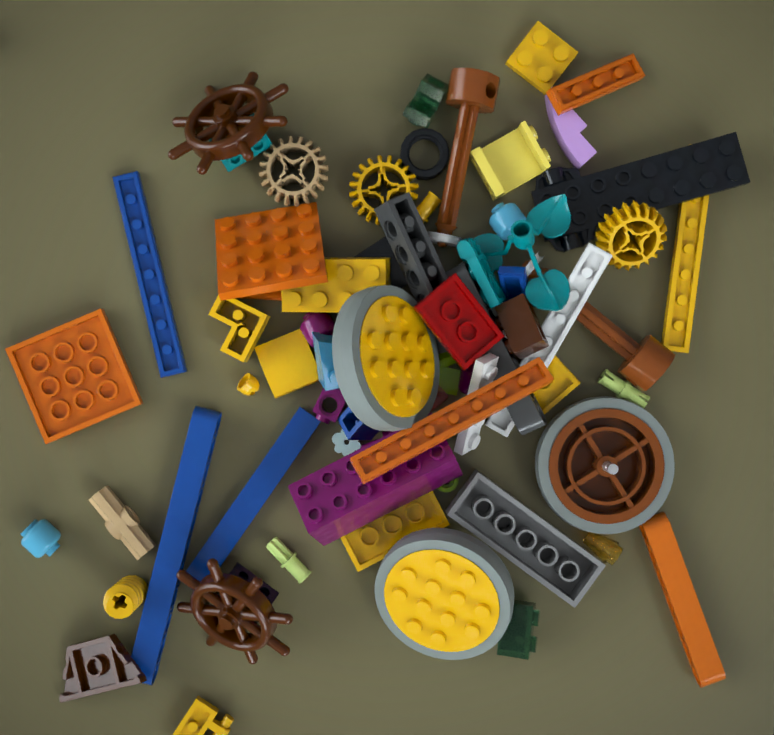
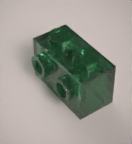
[497,600,540,660]

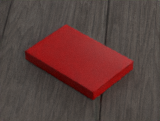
[413,273,505,370]

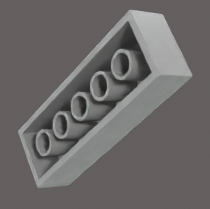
[445,469,606,608]

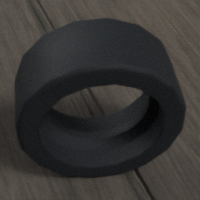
[400,128,449,181]

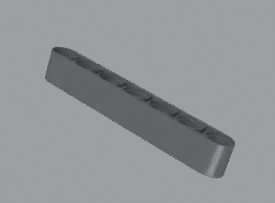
[446,262,547,435]

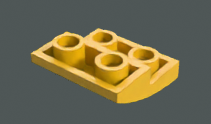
[254,329,319,399]

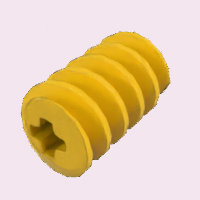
[103,575,148,619]

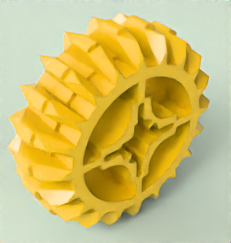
[349,155,419,226]
[595,200,668,271]

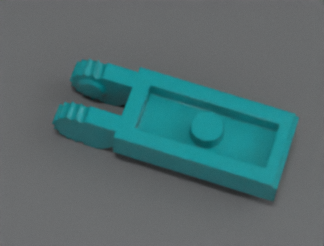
[456,237,506,308]

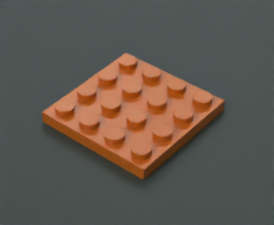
[215,202,328,301]
[5,308,144,444]

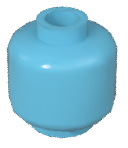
[489,202,526,241]
[20,519,61,558]

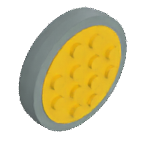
[332,285,440,431]
[374,528,514,660]

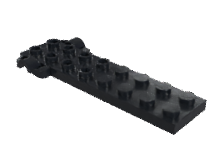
[531,132,750,252]

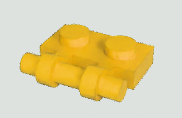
[172,696,234,735]

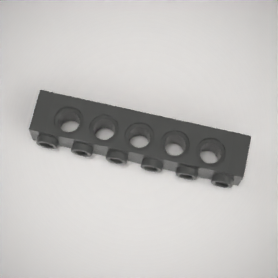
[374,192,448,354]

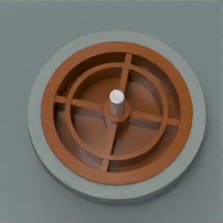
[535,396,675,534]

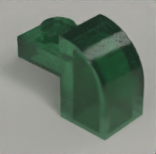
[403,73,449,128]

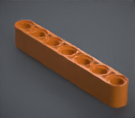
[639,512,726,688]

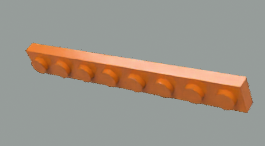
[350,357,554,485]

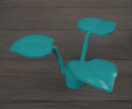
[457,194,571,311]

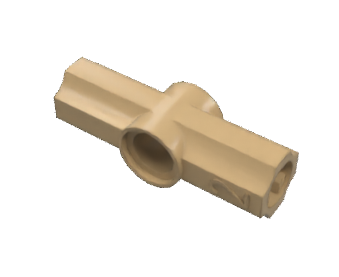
[89,485,156,560]

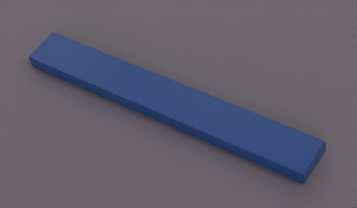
[112,171,187,378]
[186,406,321,581]

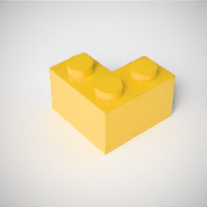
[208,295,271,362]

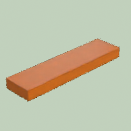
[546,53,646,116]

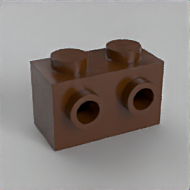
[495,293,549,359]

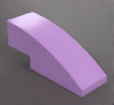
[544,87,597,169]

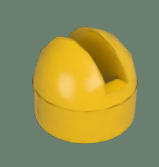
[237,373,260,396]

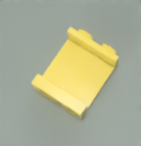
[469,121,551,201]

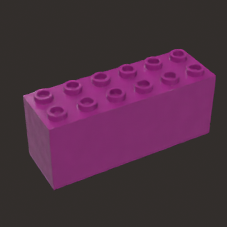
[288,412,463,546]

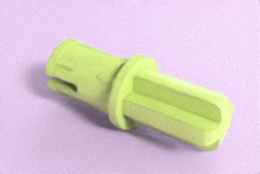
[266,537,311,584]

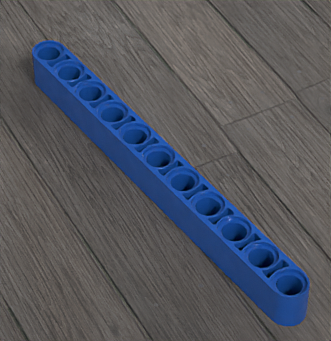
[131,406,222,685]

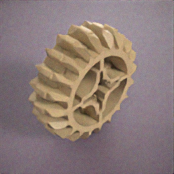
[258,136,329,207]

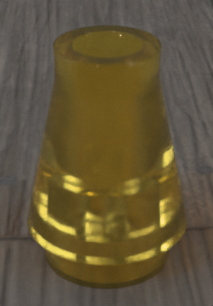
[583,532,623,565]

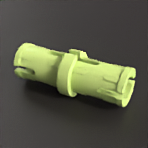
[597,369,650,409]

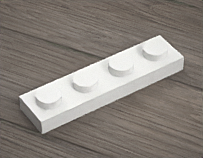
[454,353,499,455]

